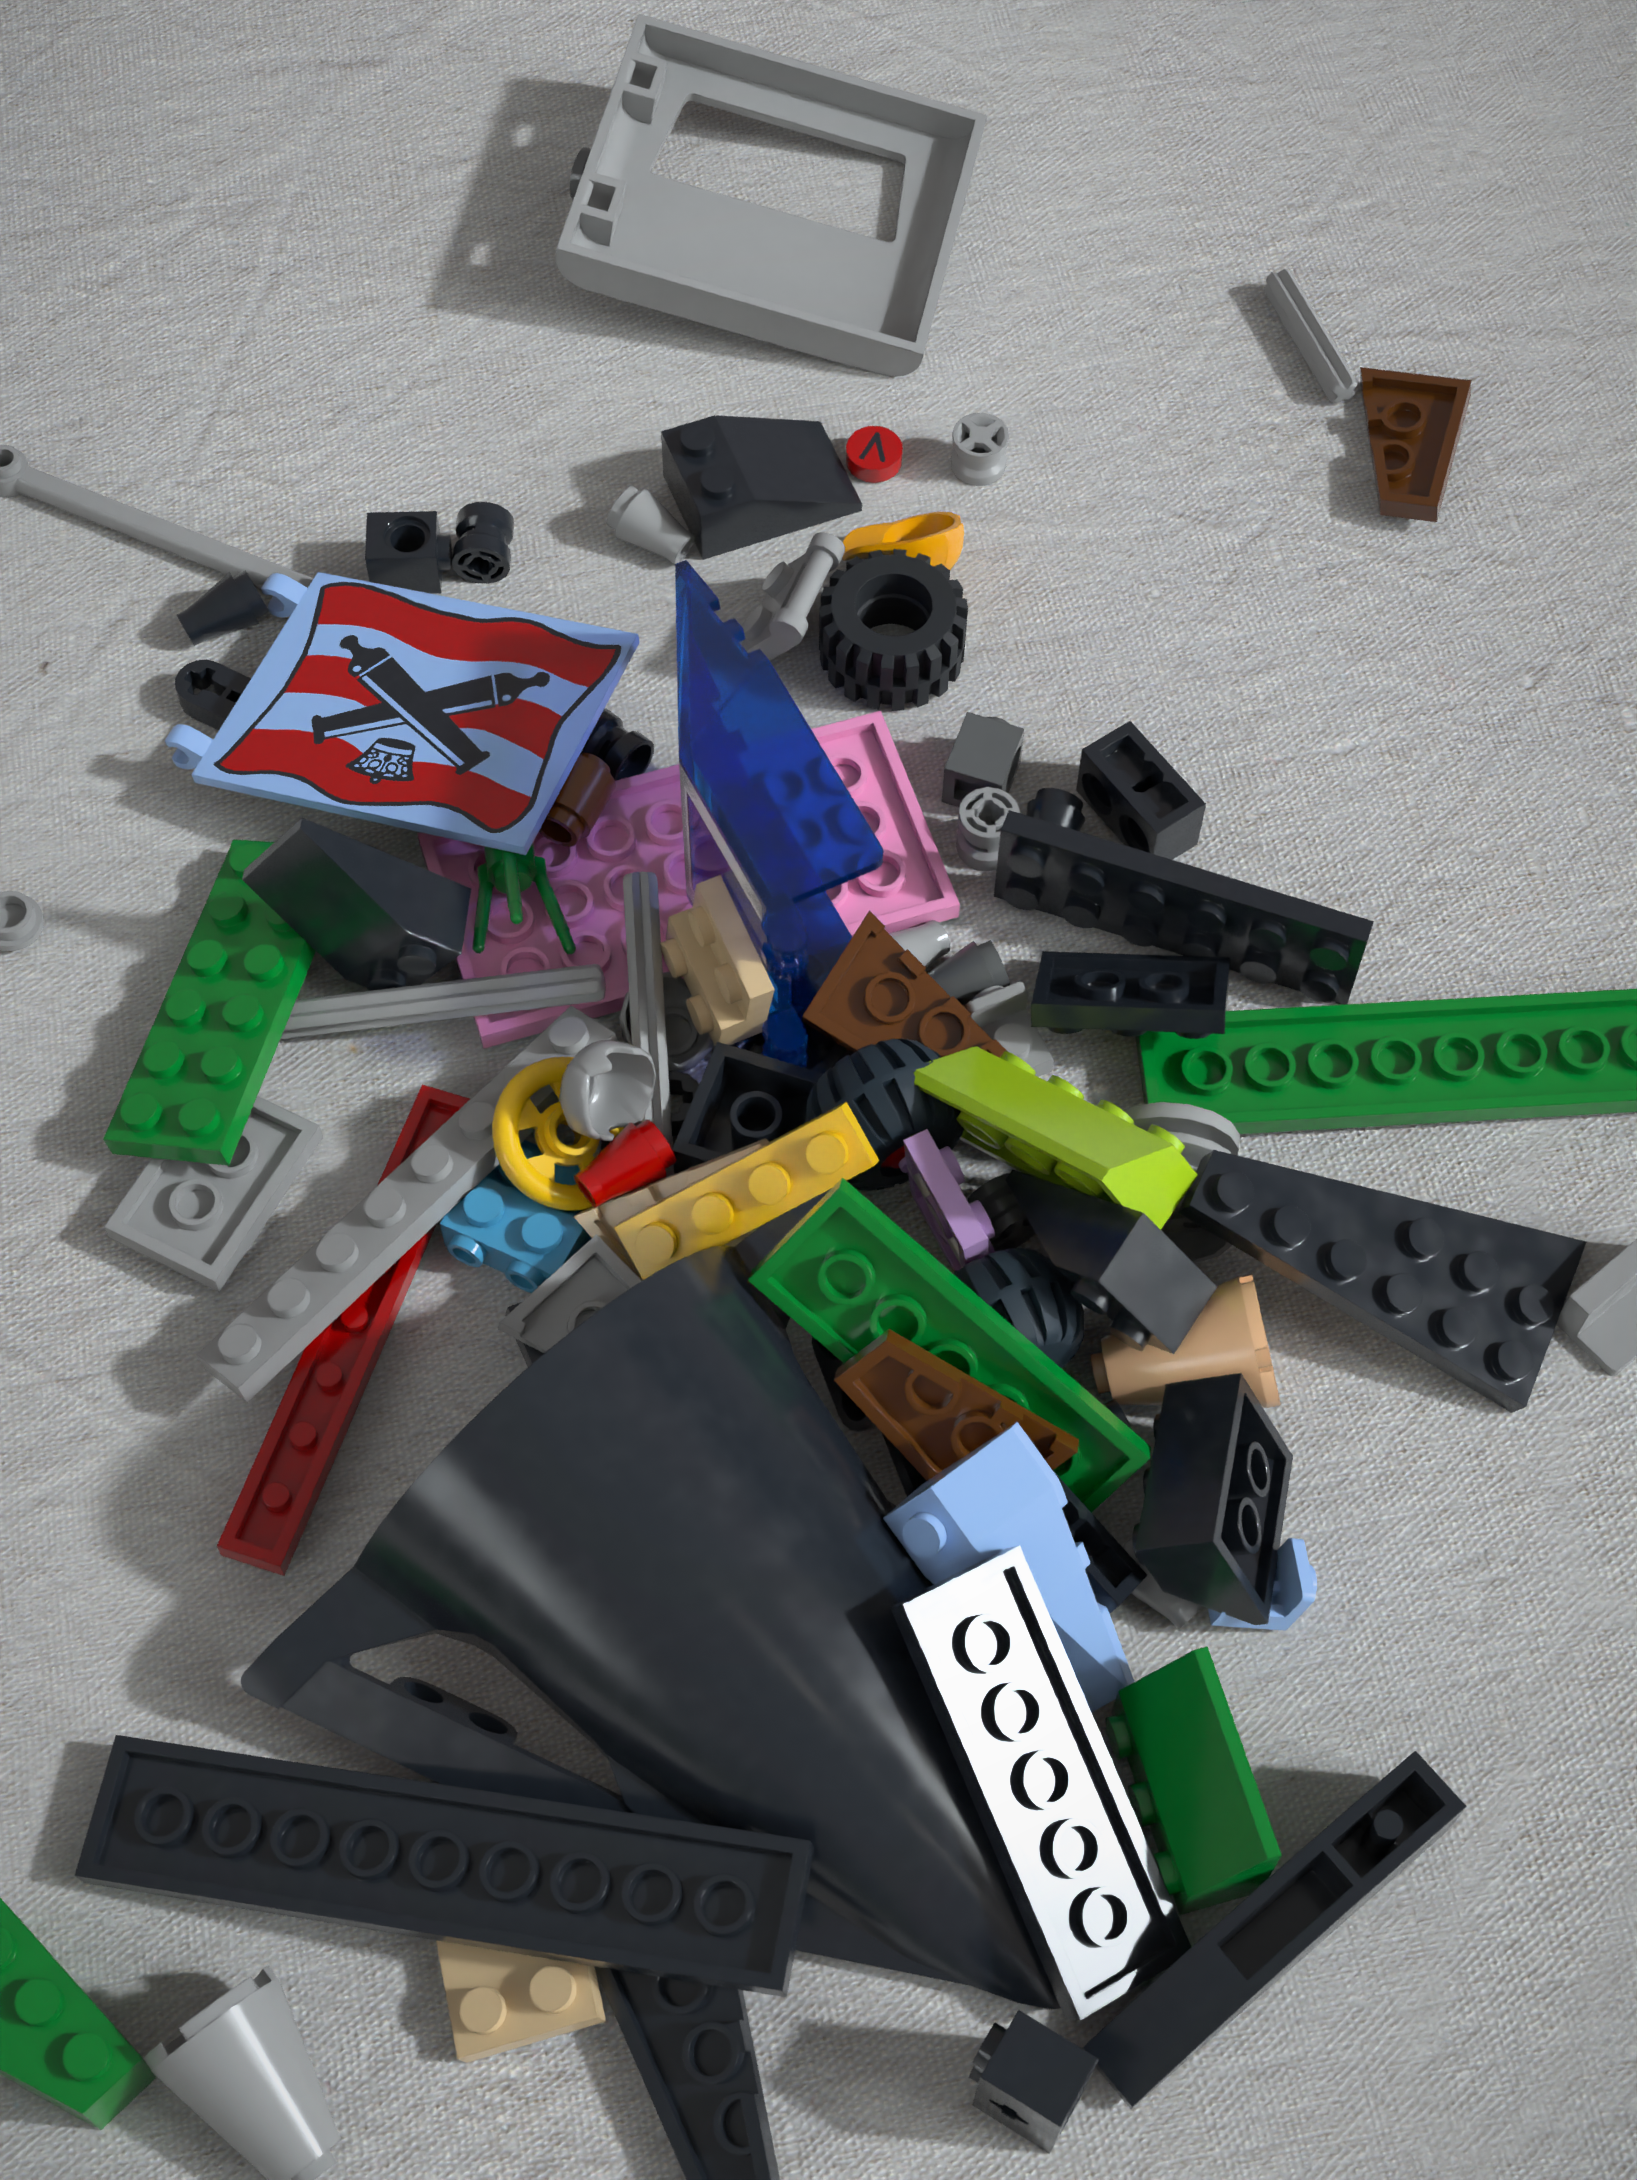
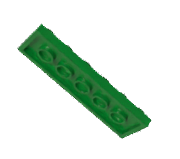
[103,839,316,1166]
[748,1178,1151,1513]

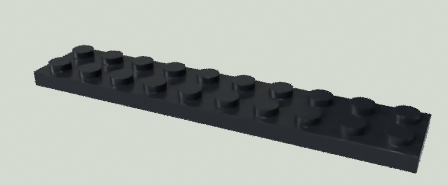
[74,1735,814,1997]

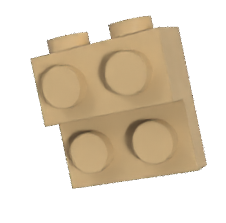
[660,875,775,1045]

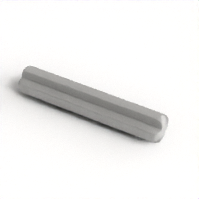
[1264,269,1357,404]

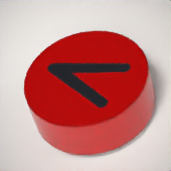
[846,426,903,483]

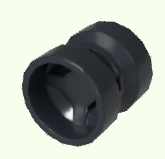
[452,502,514,584]
[581,708,654,781]

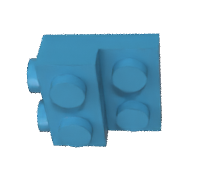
[440,1140,592,1293]

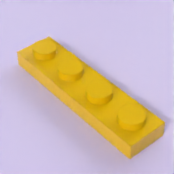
[614,1102,879,1280]

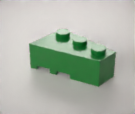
[0,1898,157,2130]

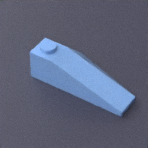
[883,1422,1135,1713]

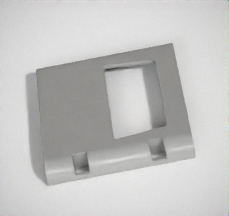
[555,14,988,377]

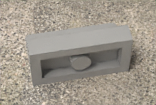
[1556,1239,1637,1376]

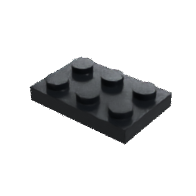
[1031,951,1230,1039]

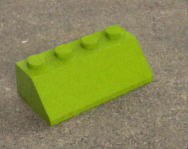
[913,1046,1198,1230]

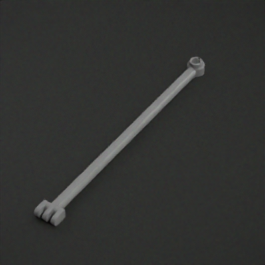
[0,445,314,588]

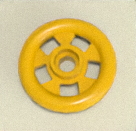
[492,1056,624,1211]

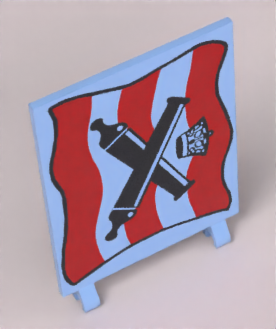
[165,572,640,855]

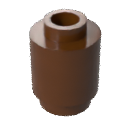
[539,753,616,847]

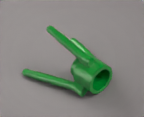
[472,843,576,955]

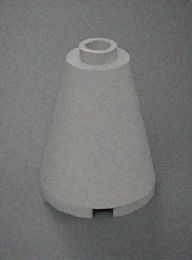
[143,1965,341,2180]

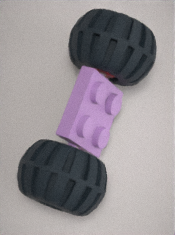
[806,1038,1084,1368]

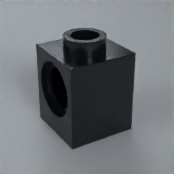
[365,511,452,594]

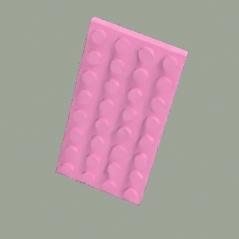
[417,711,960,1049]

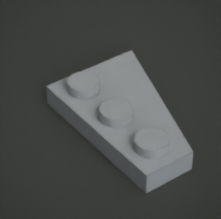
[498,1234,642,1353]

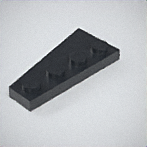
[594,1966,780,2180]

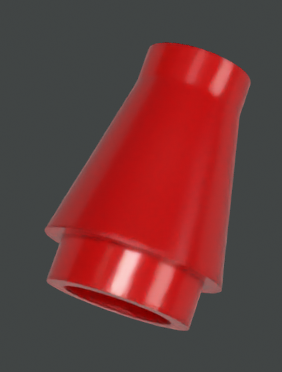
[574,1119,676,1208]

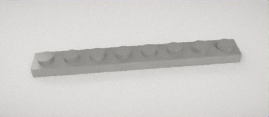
[196,1006,618,1403]

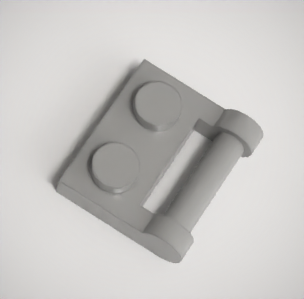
[734,532,845,672]

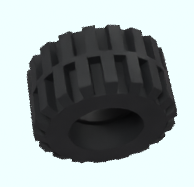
[819,549,968,711]

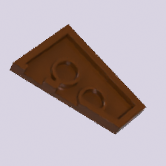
[1360,367,1471,522]
[834,1329,1079,1481]

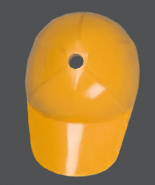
[842,512,964,570]

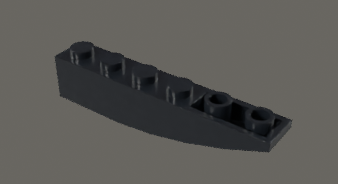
[1082,1750,1467,2109]

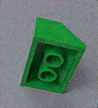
[1105,1646,1282,1915]

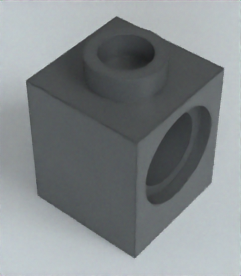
[942,712,1024,807]

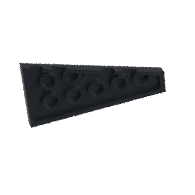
[1178,1150,1587,1413]

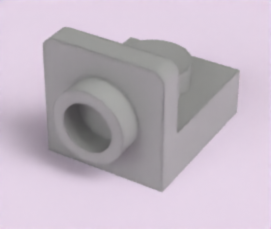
[966,982,1054,1077]

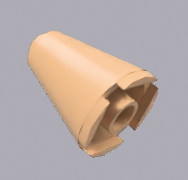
[1091,1274,1281,1408]

